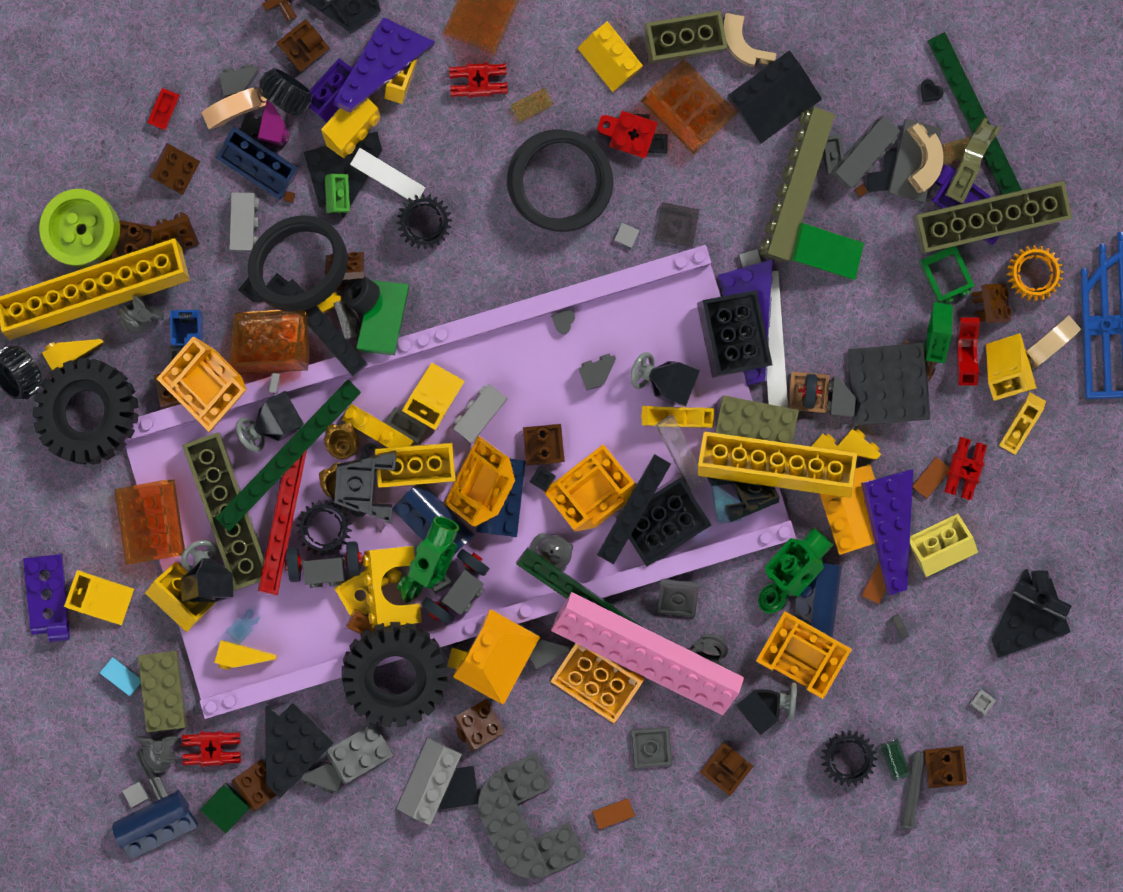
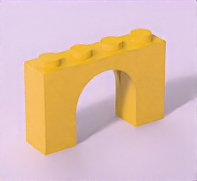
[362,546,422,628]

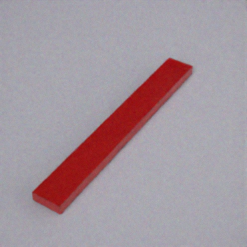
[258,450,307,596]

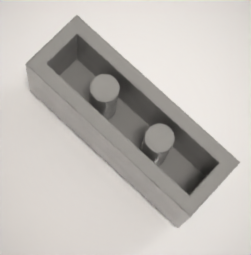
[230,192,260,252]
[453,384,508,444]

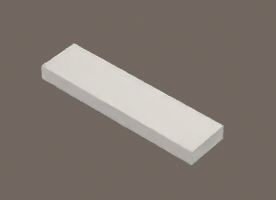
[350,148,426,200]

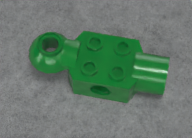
[397,516,459,603]
[758,527,833,614]

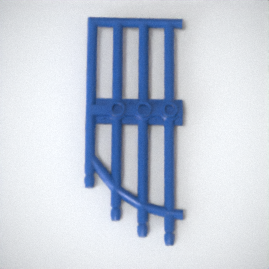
[1080,232,1123,399]

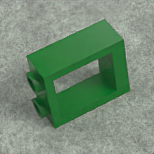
[919,246,975,304]
[926,302,953,364]

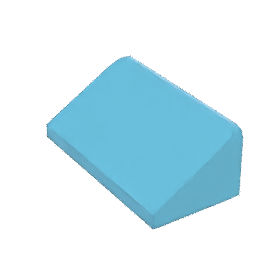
[100,657,141,696]

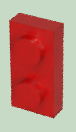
[147,88,180,131]

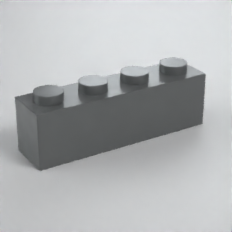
[830,116,900,189]

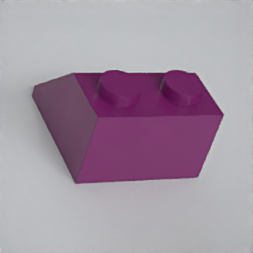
[258,100,290,147]

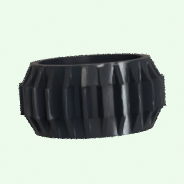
[259,68,312,116]
[396,193,452,250]
[0,346,42,400]
[296,500,352,556]
[820,730,878,787]

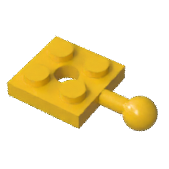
[334,568,402,617]

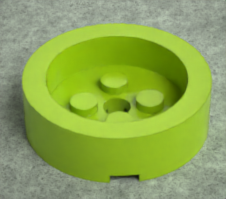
[39,189,120,268]

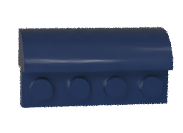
[216,126,299,200]
[476,458,526,537]
[392,484,475,555]
[794,563,842,638]
[112,790,198,860]

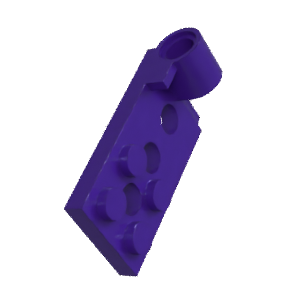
[932,164,999,245]
[23,554,70,642]

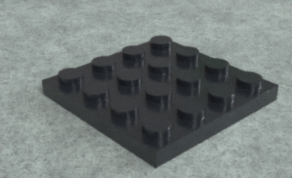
[848,343,931,426]

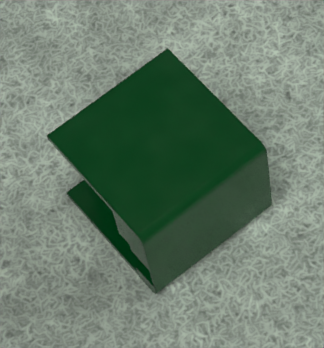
[200,783,250,834]

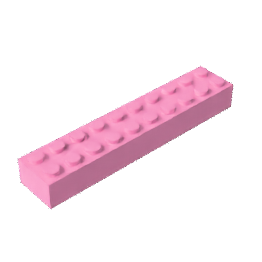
[551,592,744,715]

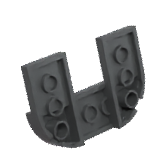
[478,753,585,879]

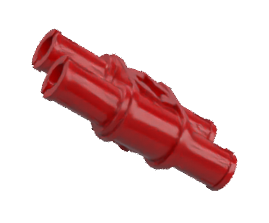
[449,62,508,99]
[943,437,988,501]
[182,730,242,768]

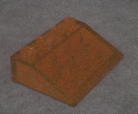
[443,0,520,56]
[641,60,737,155]
[229,310,310,375]
[114,479,185,565]

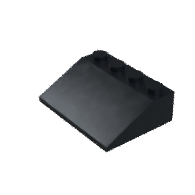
[727,50,822,144]
[697,290,773,378]
[614,475,712,567]

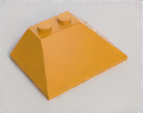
[156,337,247,432]
[444,436,515,526]
[543,444,636,532]
[453,609,540,705]
[756,611,852,699]

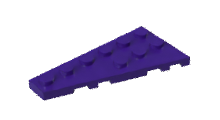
[333,17,435,113]
[718,259,774,386]
[861,469,913,595]

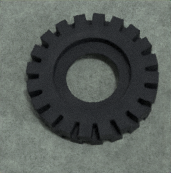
[33,358,139,465]
[341,622,448,727]

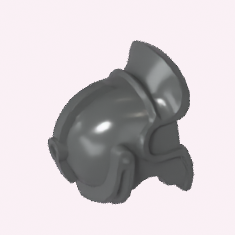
[117,295,164,333]
[530,533,573,571]
[690,634,728,668]
[135,735,178,773]

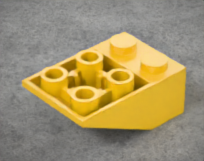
[986,333,1037,401]
[402,362,465,431]
[64,570,134,625]

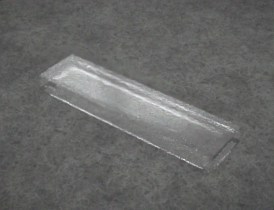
[656,415,707,491]

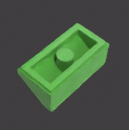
[325,174,350,214]

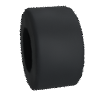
[343,276,380,314]

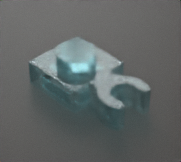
[226,610,260,645]

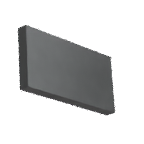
[888,119,942,203]

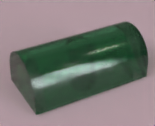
[880,738,911,781]

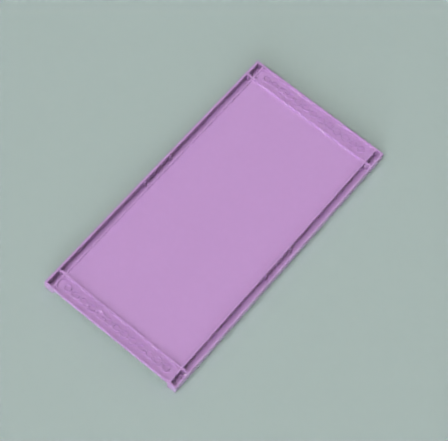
[124,245,796,719]

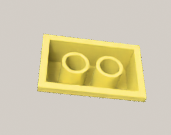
[910,514,978,577]

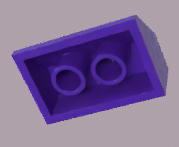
[309,58,353,123]

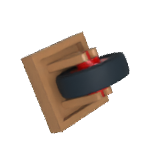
[788,371,830,413]

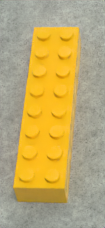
[698,432,857,498]

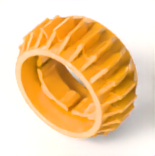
[1006,245,1064,302]

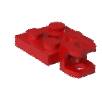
[597,110,658,159]

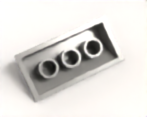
[397,738,463,825]

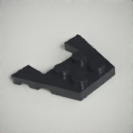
[305,0,381,33]
[334,451,396,523]
[707,477,780,522]

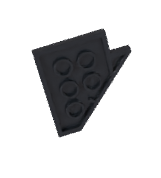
[304,131,383,218]
[991,569,1071,658]
[265,703,334,799]

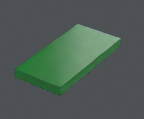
[791,223,864,280]
[357,280,409,356]

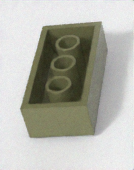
[643,11,728,64]
[715,395,799,444]
[138,650,188,732]

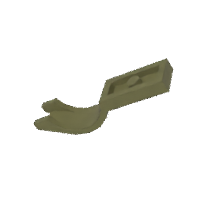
[945,118,1001,204]

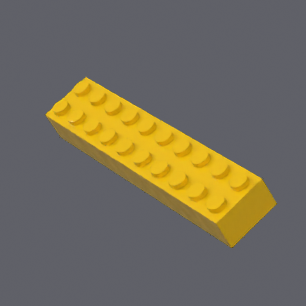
[0,238,190,341]

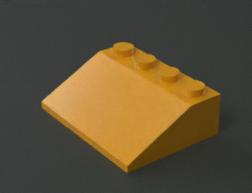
[819,464,875,555]
[550,643,646,724]

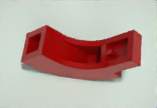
[956,318,980,386]

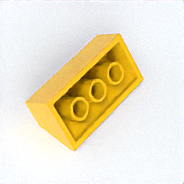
[375,443,456,488]

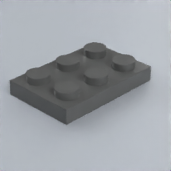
[325,723,394,784]

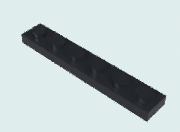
[278,279,368,377]
[596,454,671,565]

